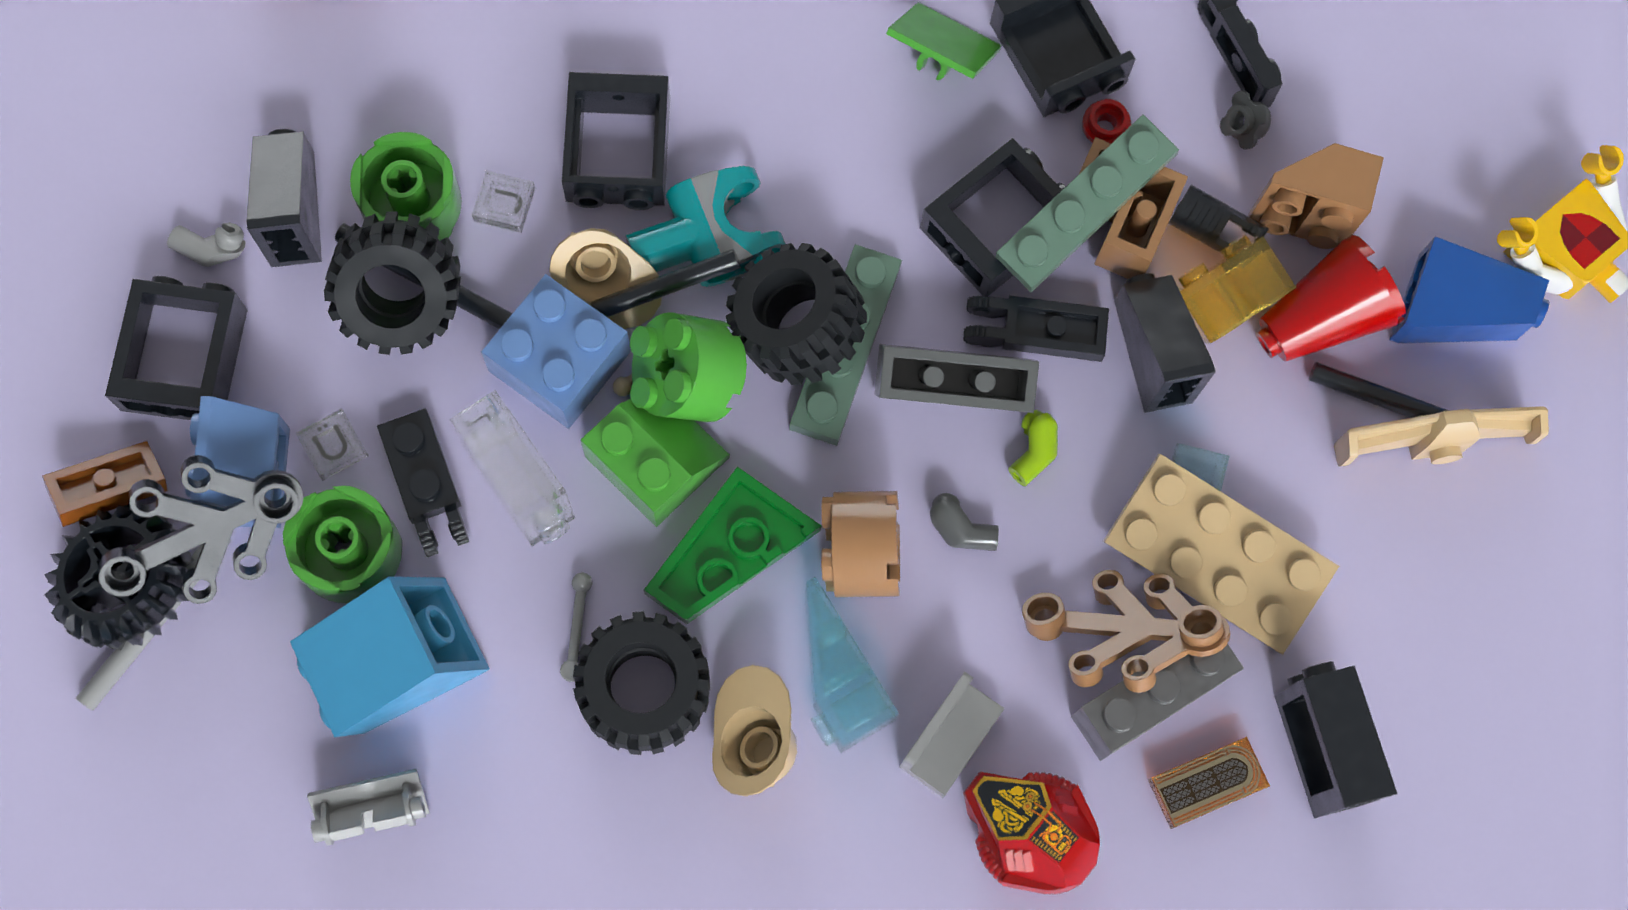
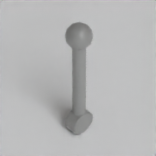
[560,572,592,682]

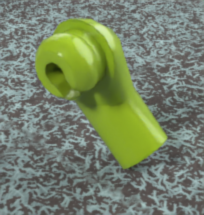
[1008,410,1058,487]

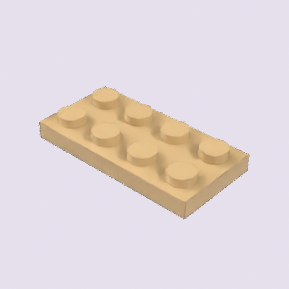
[1103,454,1340,655]

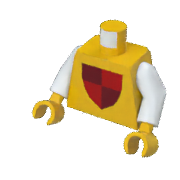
[1497,145,1628,304]

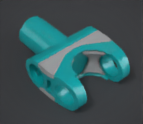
[625,166,786,287]

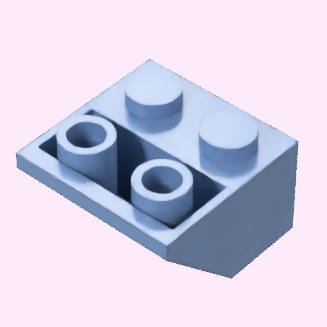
[185,396,290,528]

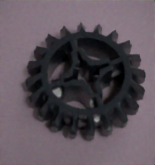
[44,505,194,650]

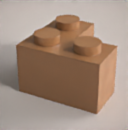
[1079,137,1188,279]

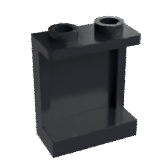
[990,0,1136,117]

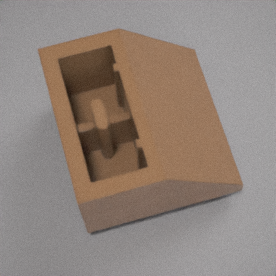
[1248,143,1384,249]

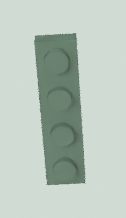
[996,114,1179,292]
[789,244,902,446]

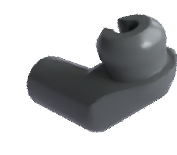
[930,493,999,551]

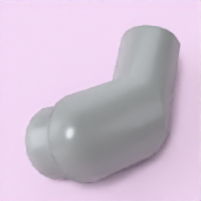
[167,223,245,267]

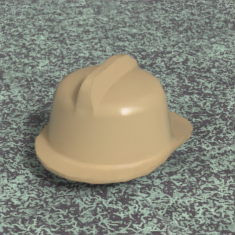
[549,228,662,329]
[712,665,797,797]

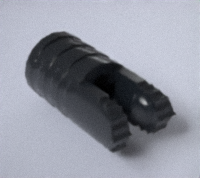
[1169,184,1269,267]

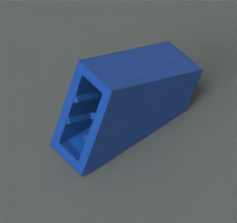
[1390,236,1550,344]

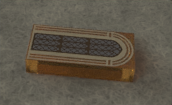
[1148,737,1270,829]

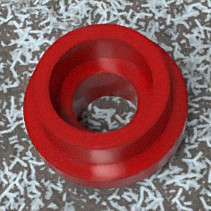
[1082,99,1131,144]

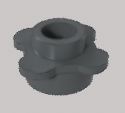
[1220,91,1271,149]

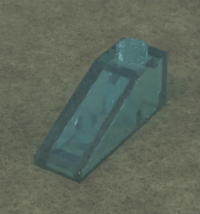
[805,576,899,753]

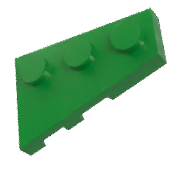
[644,466,822,624]

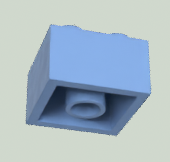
[481,274,631,429]

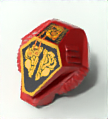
[963,772,1100,895]

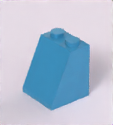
[290,577,490,737]

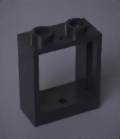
[562,72,670,210]
[920,138,1066,297]
[105,276,248,420]
[1274,661,1398,819]

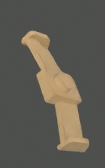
[1334,406,1549,467]

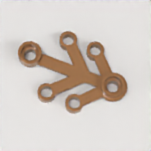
[1022,570,1230,693]

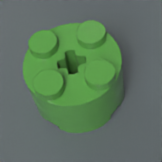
[350,132,462,241]
[630,312,747,422]
[283,485,402,603]

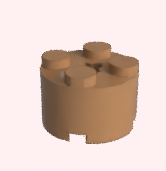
[821,491,900,597]

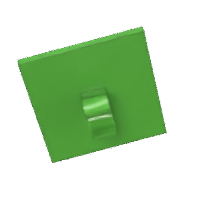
[886,2,1002,81]

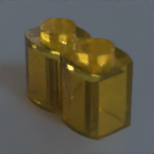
[1178,234,1296,344]

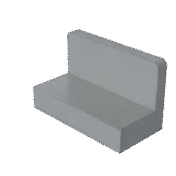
[899,672,1005,798]

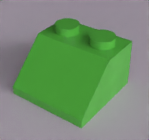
[580,399,730,527]

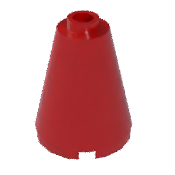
[1256,234,1406,362]

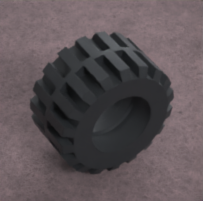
[324,212,461,355]
[726,243,867,385]
[573,611,710,755]

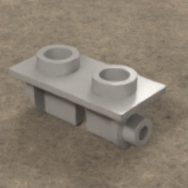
[307,769,429,845]

